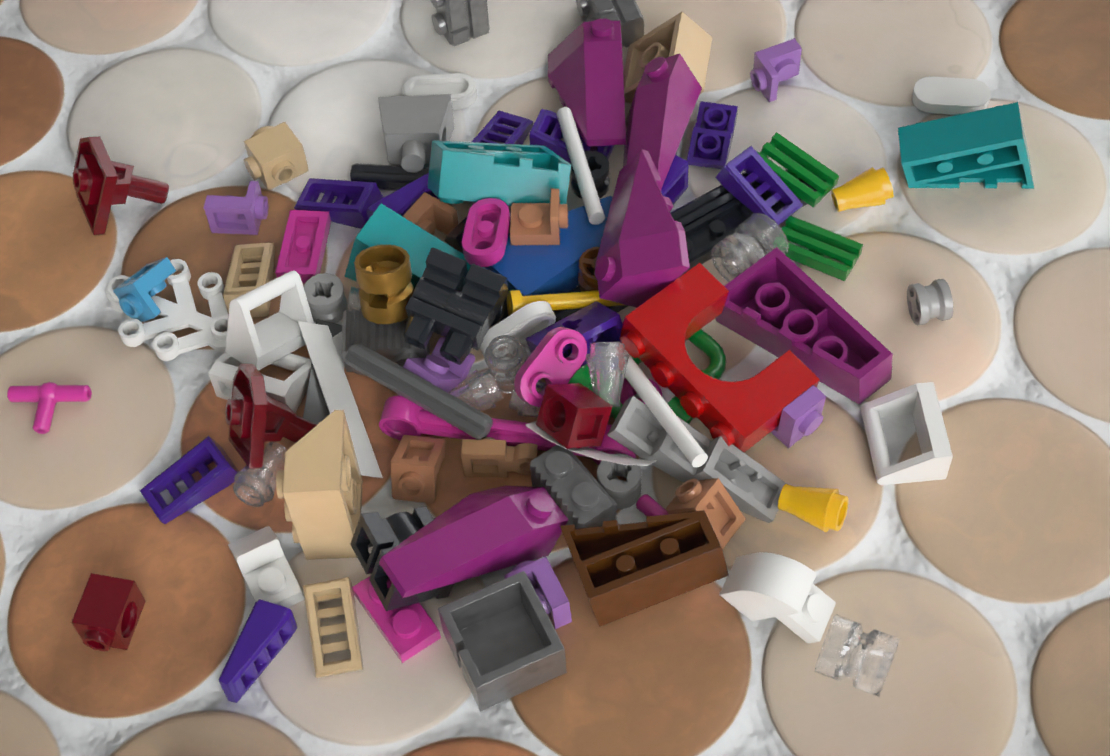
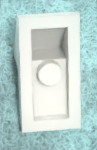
[228,526,305,608]

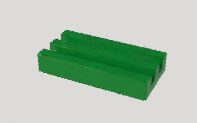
[757,133,839,208]
[771,216,863,281]

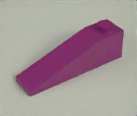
[548,18,626,146]
[623,53,702,191]
[595,149,690,308]
[379,485,569,598]

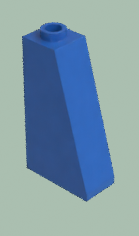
[485,195,613,296]

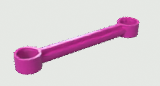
[379,396,636,465]

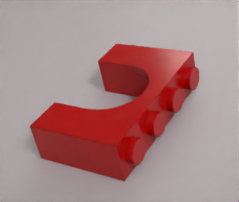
[619,263,820,453]

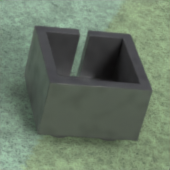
[438,571,567,711]

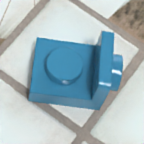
[113,257,176,322]

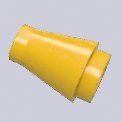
[831,167,893,212]
[778,484,849,532]

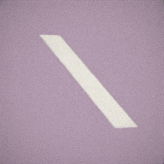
[298,321,383,478]

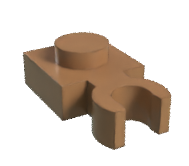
[461,437,538,478]

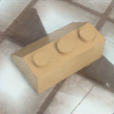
[276,410,363,560]

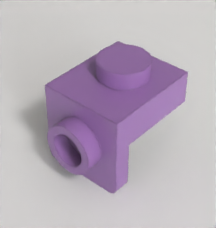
[771,385,826,448]

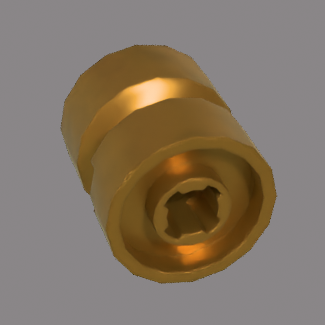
[354,245,414,324]

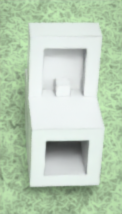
[719,552,836,643]

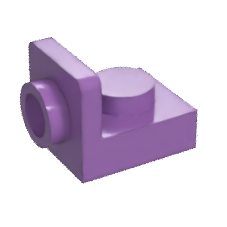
[750,38,802,102]
[204,181,269,235]
[403,337,475,394]
[504,557,572,629]

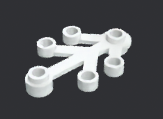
[106,259,229,361]

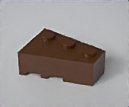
[560,510,729,627]

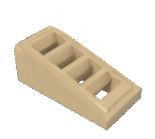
[223,243,275,317]
[303,577,363,678]

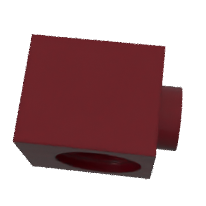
[536,383,613,449]
[71,573,146,651]

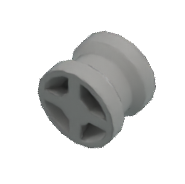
[304,273,348,323]
[907,279,953,326]
[597,454,641,509]

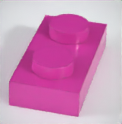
[275,210,331,284]
[352,575,441,663]

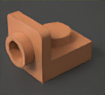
[510,189,568,245]
[403,192,458,235]
[391,435,446,504]
[666,478,746,549]

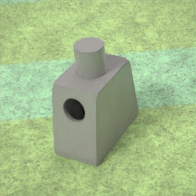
[378,94,454,173]

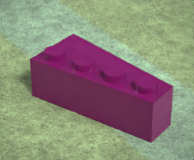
[715,247,893,404]

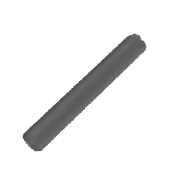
[345,344,493,439]

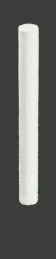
[557,107,605,225]
[606,342,708,467]

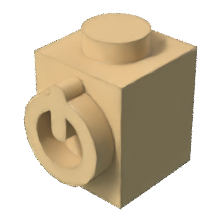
[244,122,309,191]

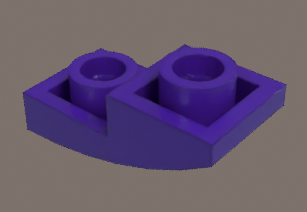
[687,101,738,169]

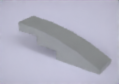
[607,396,786,523]

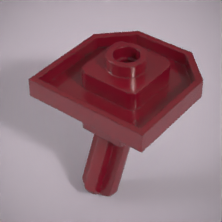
[73,136,169,235]
[226,364,317,468]

